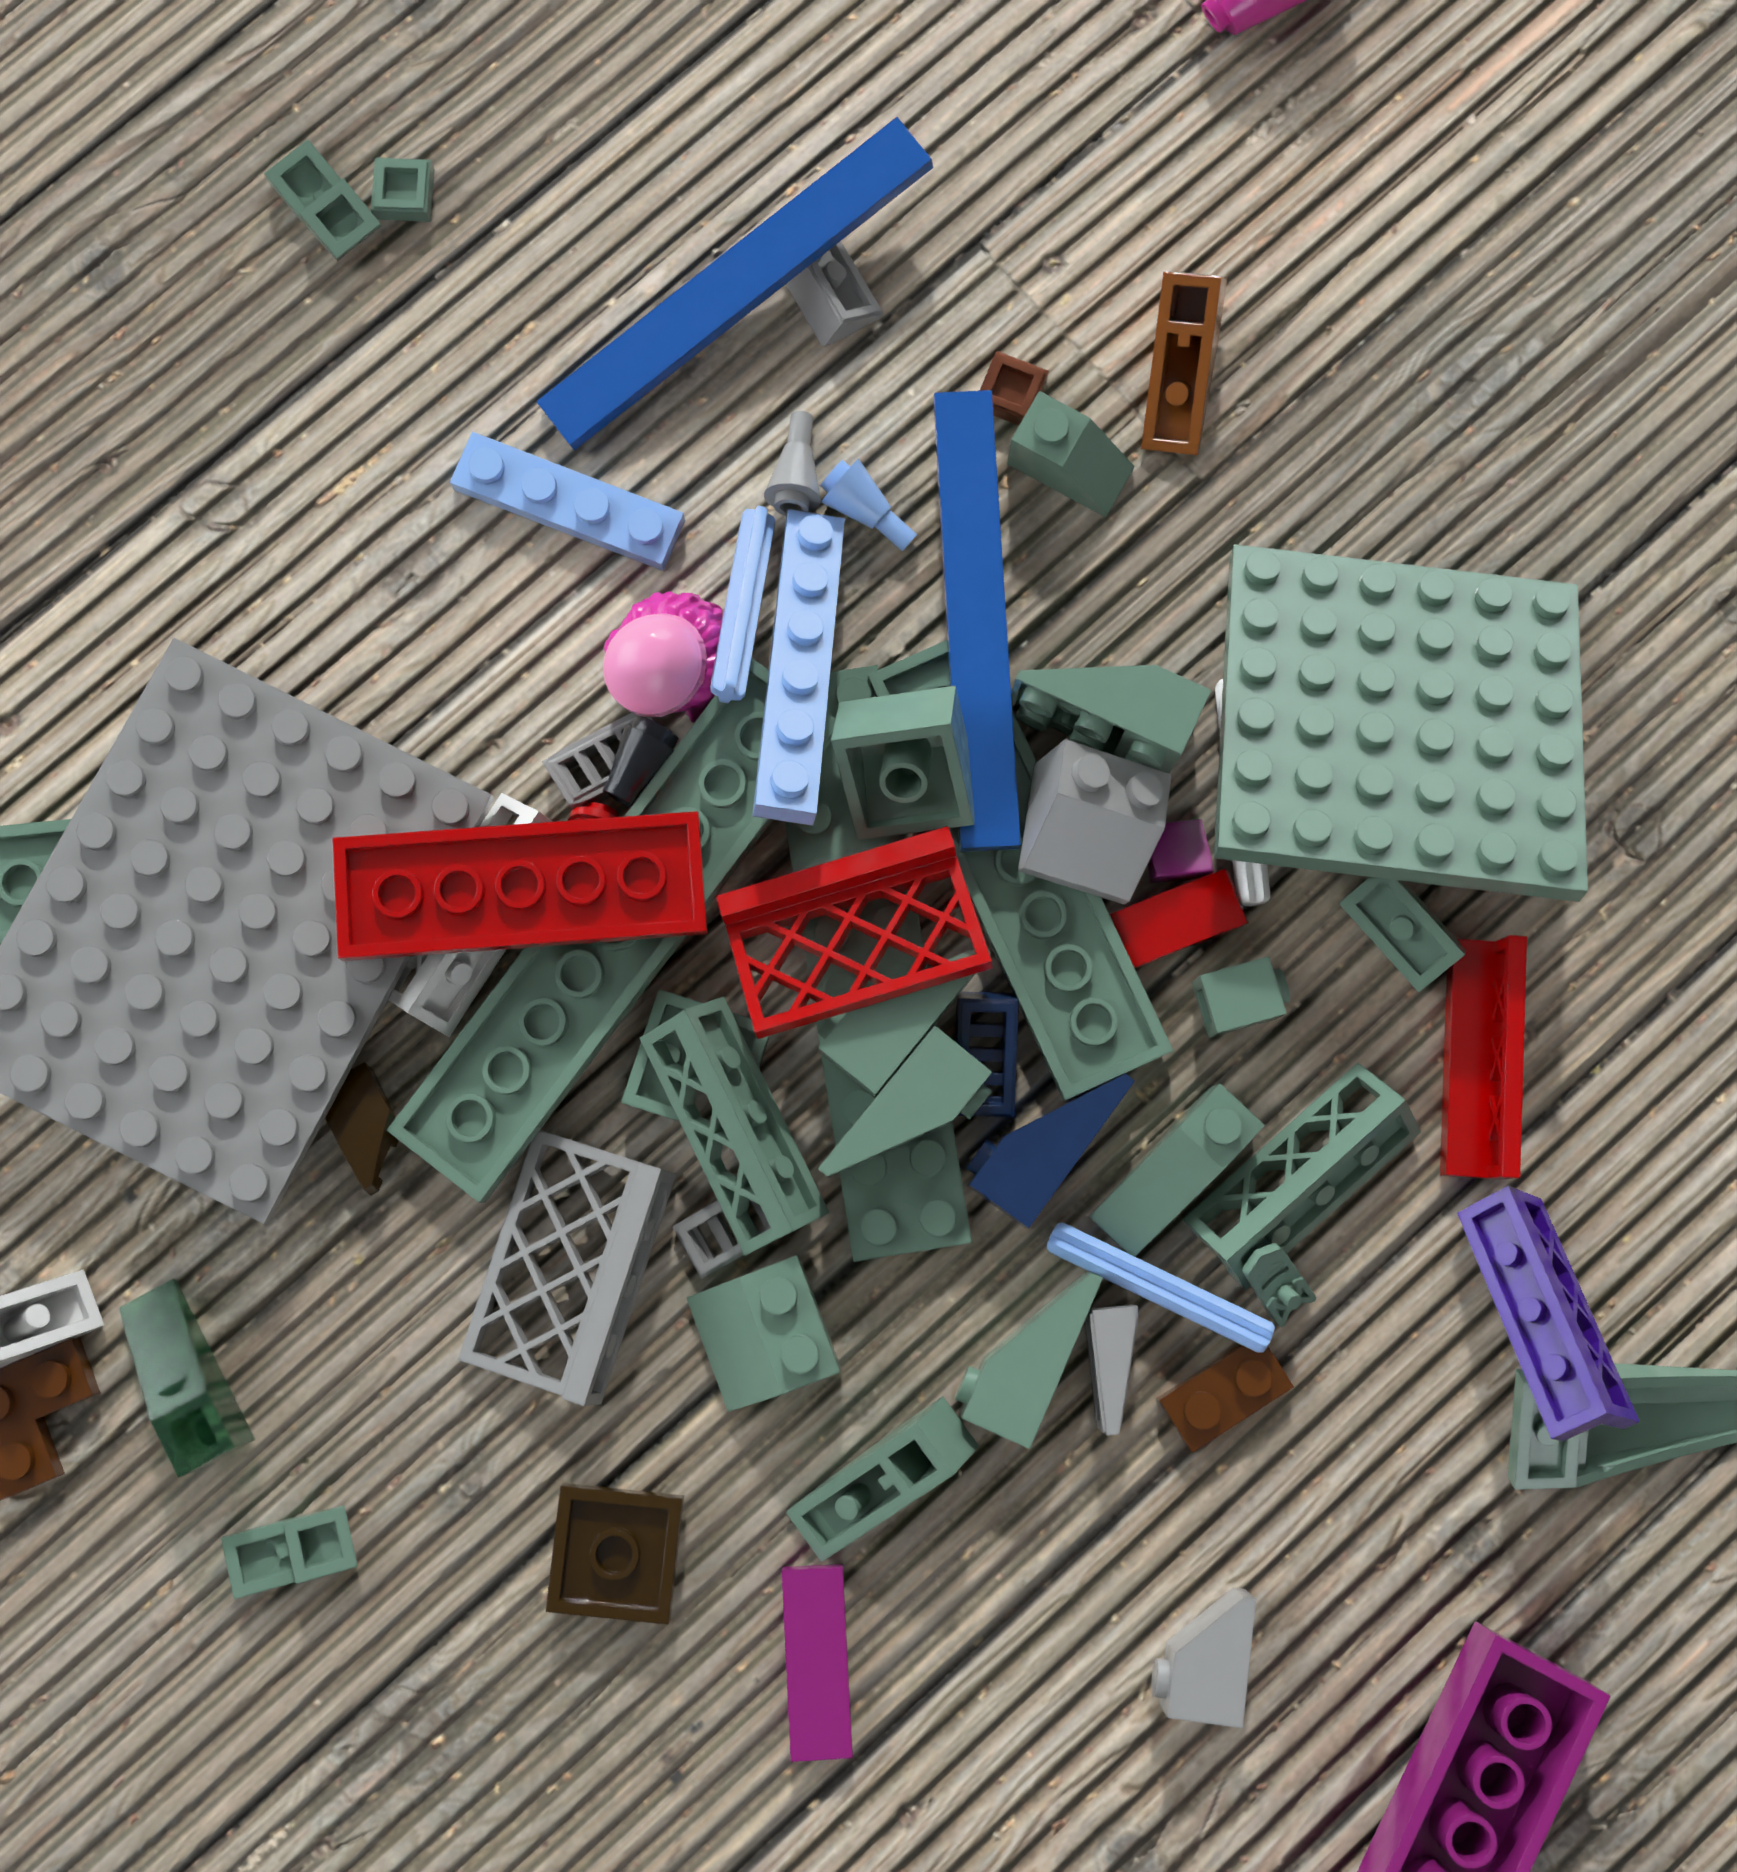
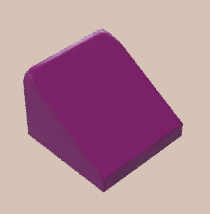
[1148,819,1214,884]

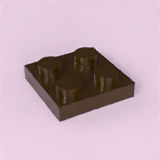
[546,1483,684,1625]

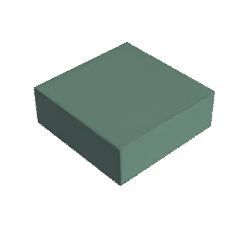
[371,158,435,222]

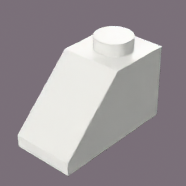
[0,1269,104,1368]

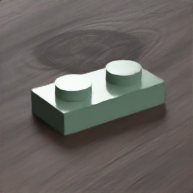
[1339,877,1467,992]

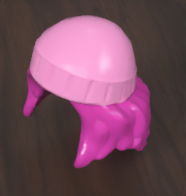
[603,592,723,723]

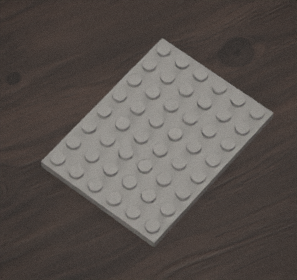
[0,638,494,1224]

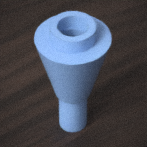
[820,458,917,552]

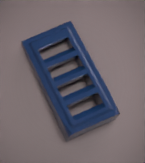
[955,992,1019,1117]

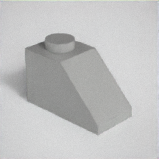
[1151,1587,1256,1728]

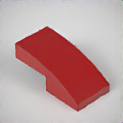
[1110,869,1249,968]

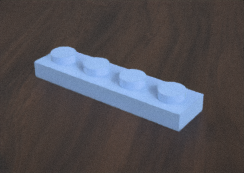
[450,432,685,571]

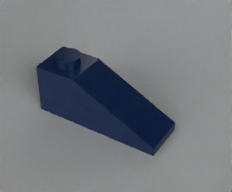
[966,1074,1135,1228]

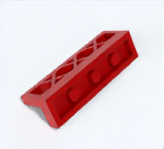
[1440,935,1527,1180]

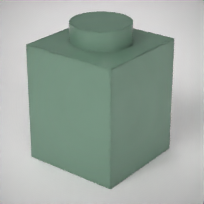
[1191,956,1290,1038]

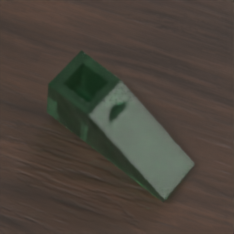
[119,1279,256,1478]

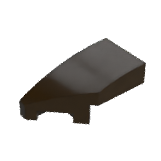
[325,1062,399,1196]

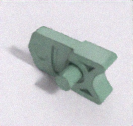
[1242,1243,1316,1327]

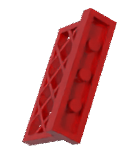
[716,826,993,1039]

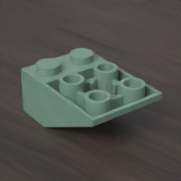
[1011,665,1211,773]

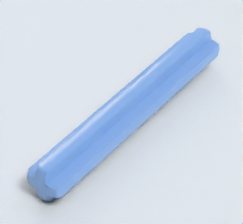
[710,506,775,704]
[1047,1223,1275,1352]

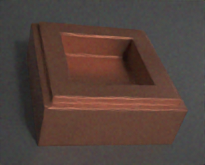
[979,351,1049,425]

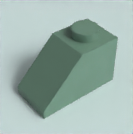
[1007,391,1134,517]

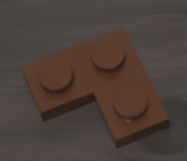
[0,1337,101,1501]

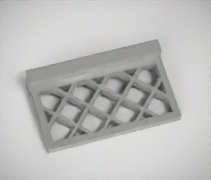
[458,1130,676,1406]

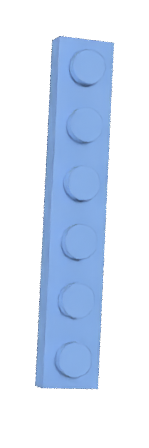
[752,509,845,825]

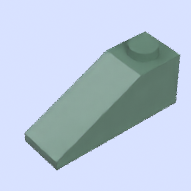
[817,948,991,1098]
[818,1026,992,1178]
[1088,1083,1265,1257]
[954,1271,1103,1449]
[786,1396,979,1562]

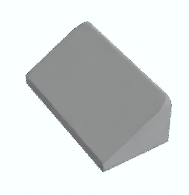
[786,241,884,346]

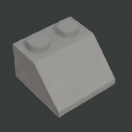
[1018,739,1171,904]

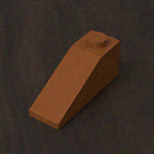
[1141,271,1227,455]

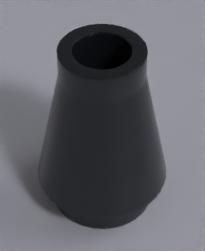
[602,715,679,807]

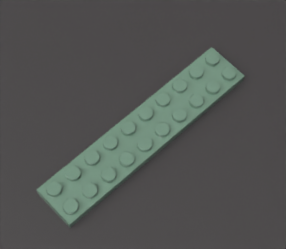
[387,658,836,1203]
[785,665,972,1262]

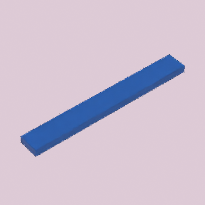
[536,117,933,451]
[933,390,1021,852]

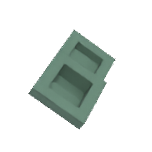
[264,139,381,261]
[221,1505,358,1600]

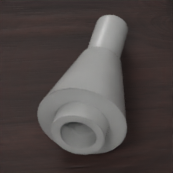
[764,411,821,516]

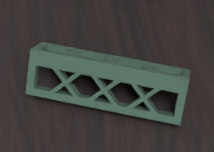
[640,997,830,1256]
[1183,1063,1421,1290]

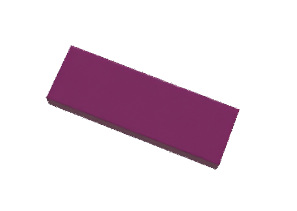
[781,1564,853,1762]

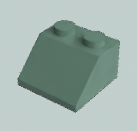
[831,686,975,840]
[686,1254,841,1412]

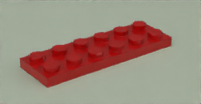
[332,811,708,961]

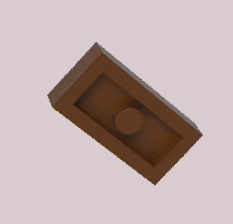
[1156,1344,1294,1453]

